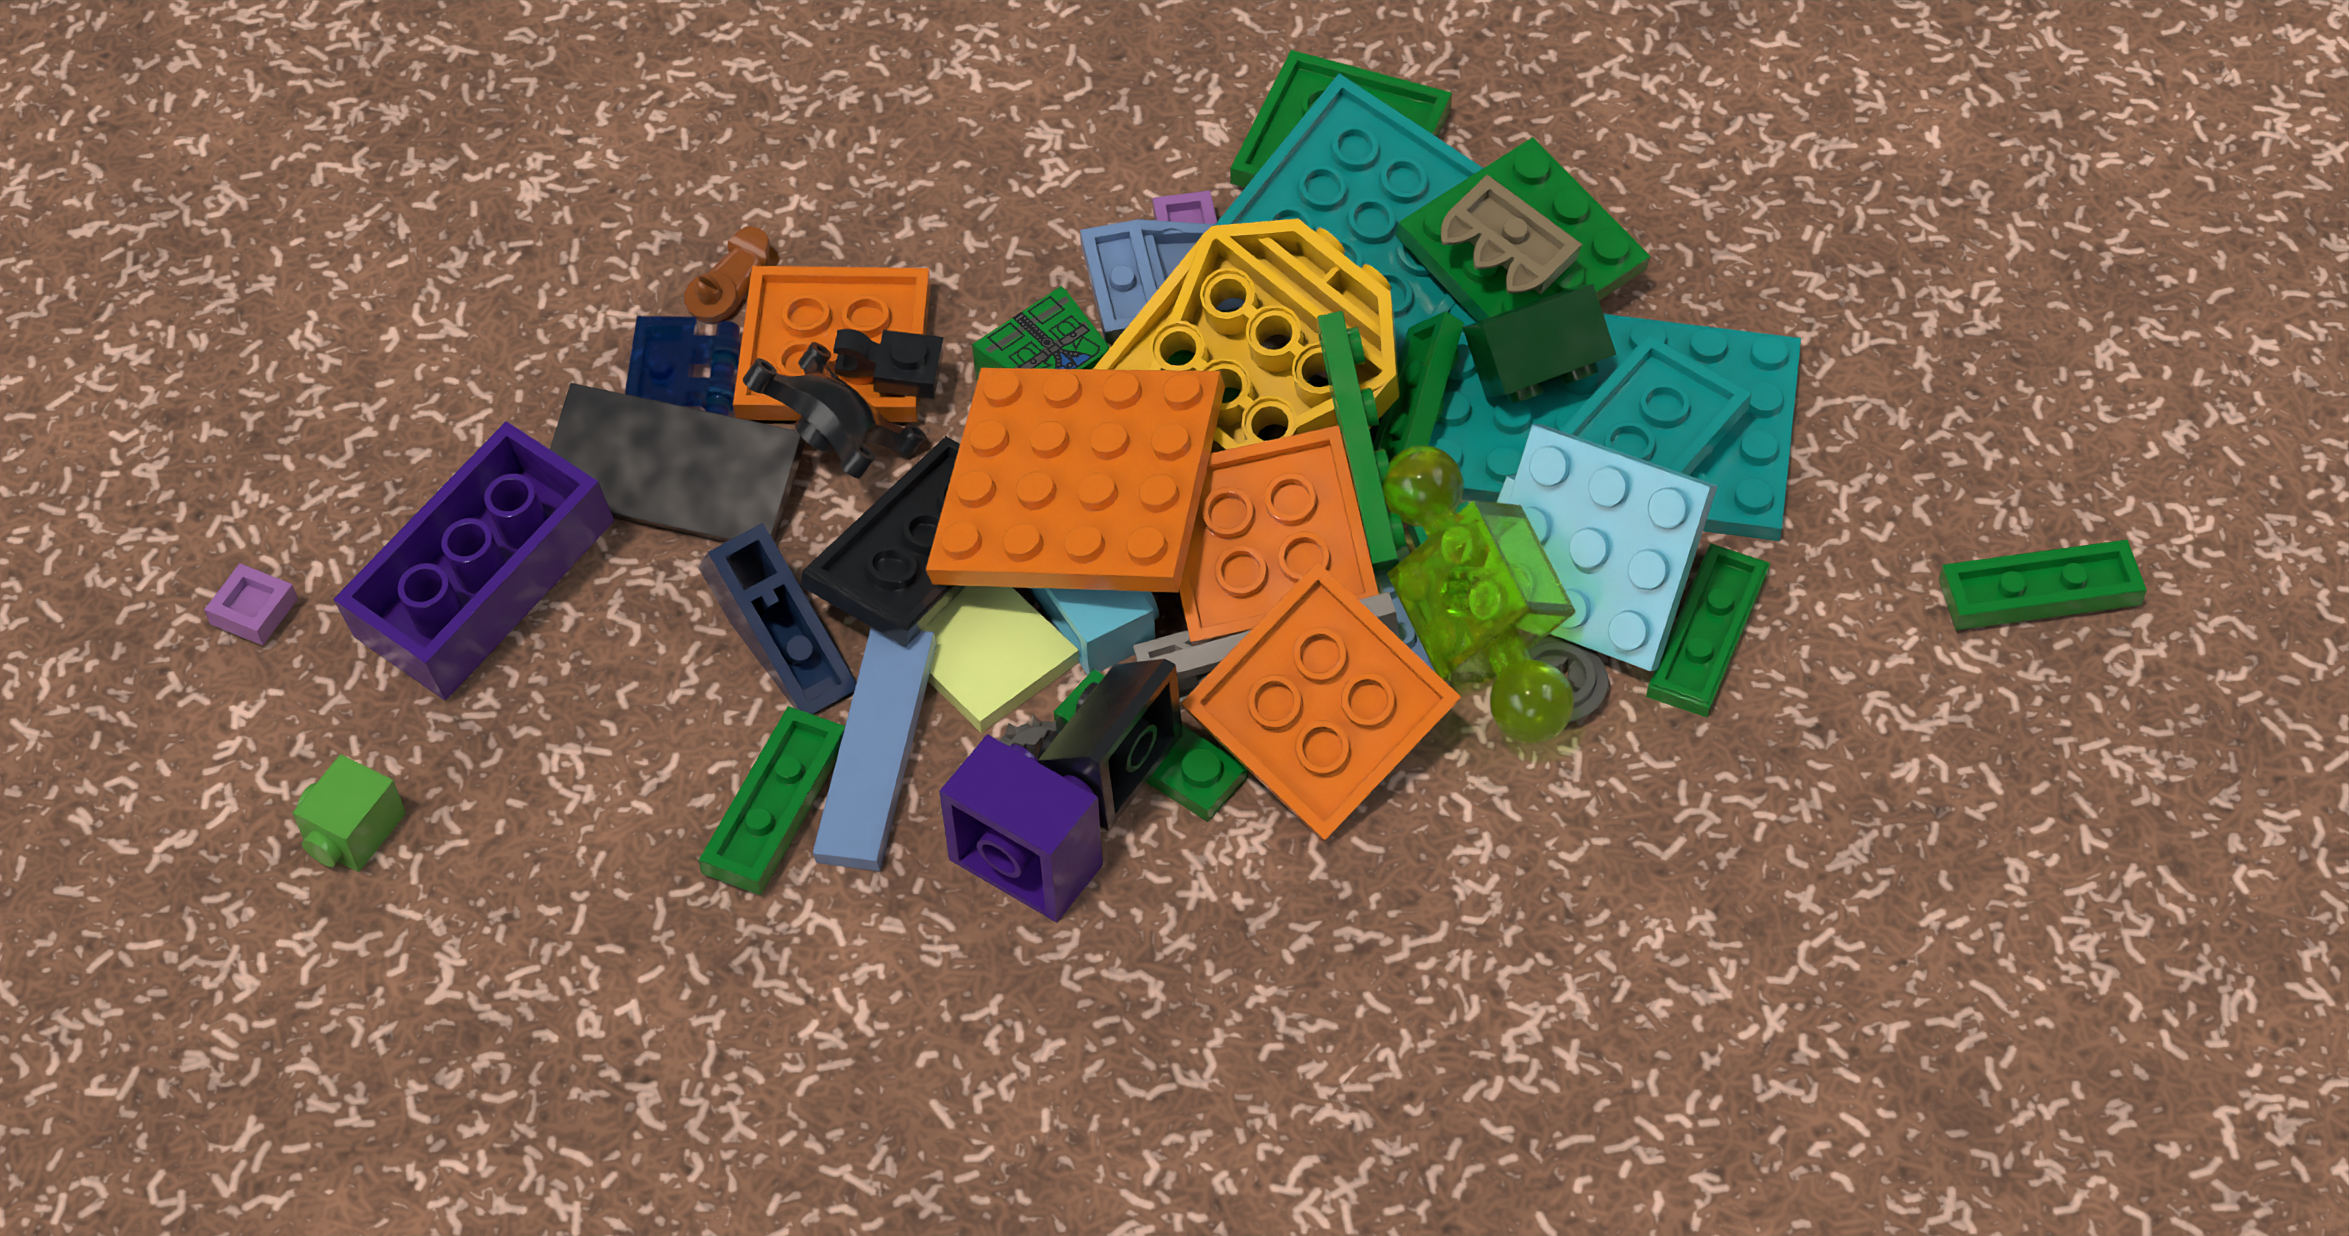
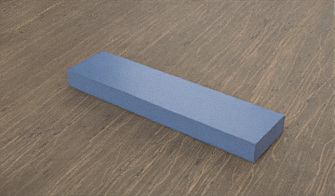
[812,627,937,871]

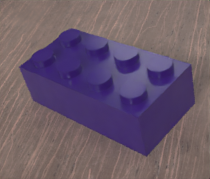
[333,421,614,701]

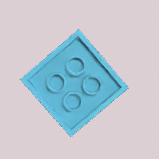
[1476,424,1717,671]

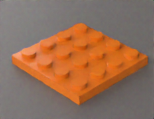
[926,368,1225,592]

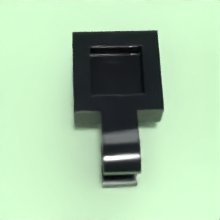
[833,329,944,399]

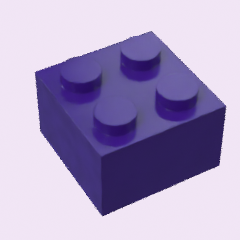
[939,734,1103,923]

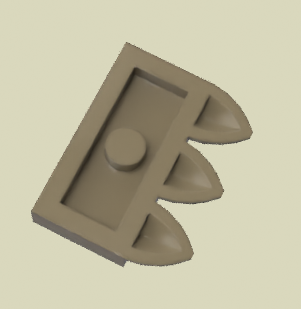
[1441,175,1582,295]

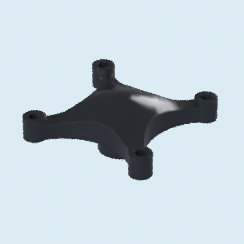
[743,342,927,479]

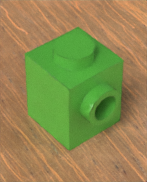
[292,754,406,872]

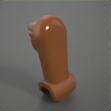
[684,226,780,323]

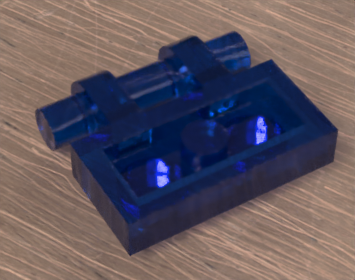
[625,316,741,416]

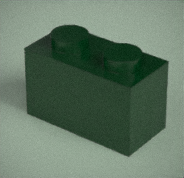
[1462,284,1616,404]

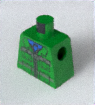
[972,286,1110,381]

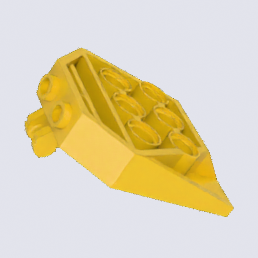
[1093,219,1399,453]

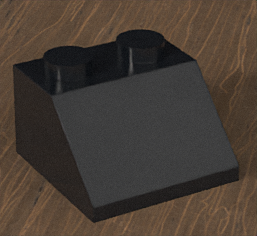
[1037,659,1183,831]

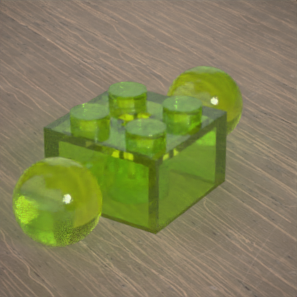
[1382,445,1576,744]

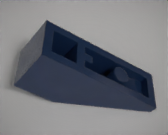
[698,523,856,715]

